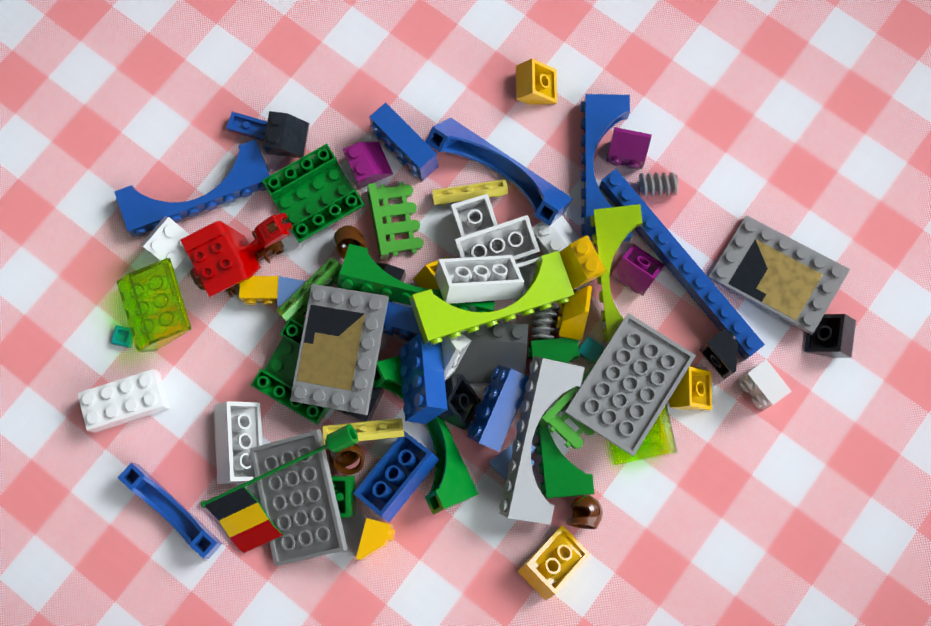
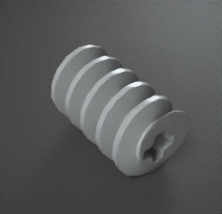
[638,172,678,197]
[530,303,559,340]

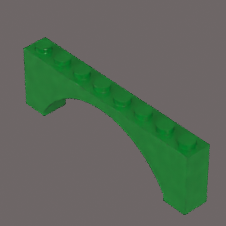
[337,244,495,312]
[527,338,595,499]
[373,356,478,515]

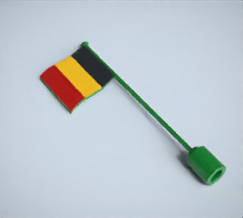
[201,424,358,553]

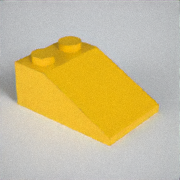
[518,525,590,601]

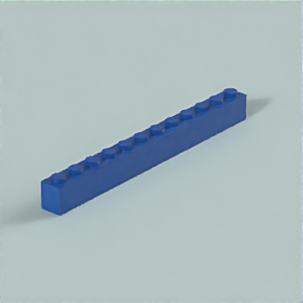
[599,169,765,360]

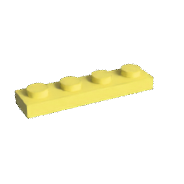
[432,179,508,205]
[323,418,404,445]

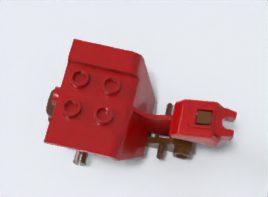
[180,213,293,298]

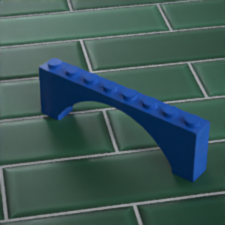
[580,94,632,242]
[425,118,573,226]
[114,139,270,237]

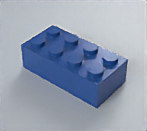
[369,102,438,181]
[383,301,420,341]
[399,332,448,424]
[467,365,529,452]
[353,431,439,523]

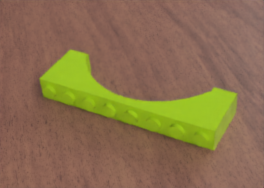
[590,204,642,343]
[409,251,574,345]

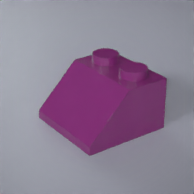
[606,127,652,169]
[343,142,393,189]
[611,244,665,296]

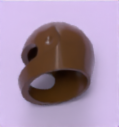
[333,225,366,259]
[328,443,365,475]
[566,495,603,529]

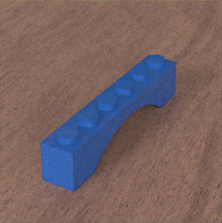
[117,462,223,559]

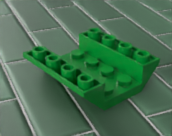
[262,143,365,244]
[250,318,331,425]

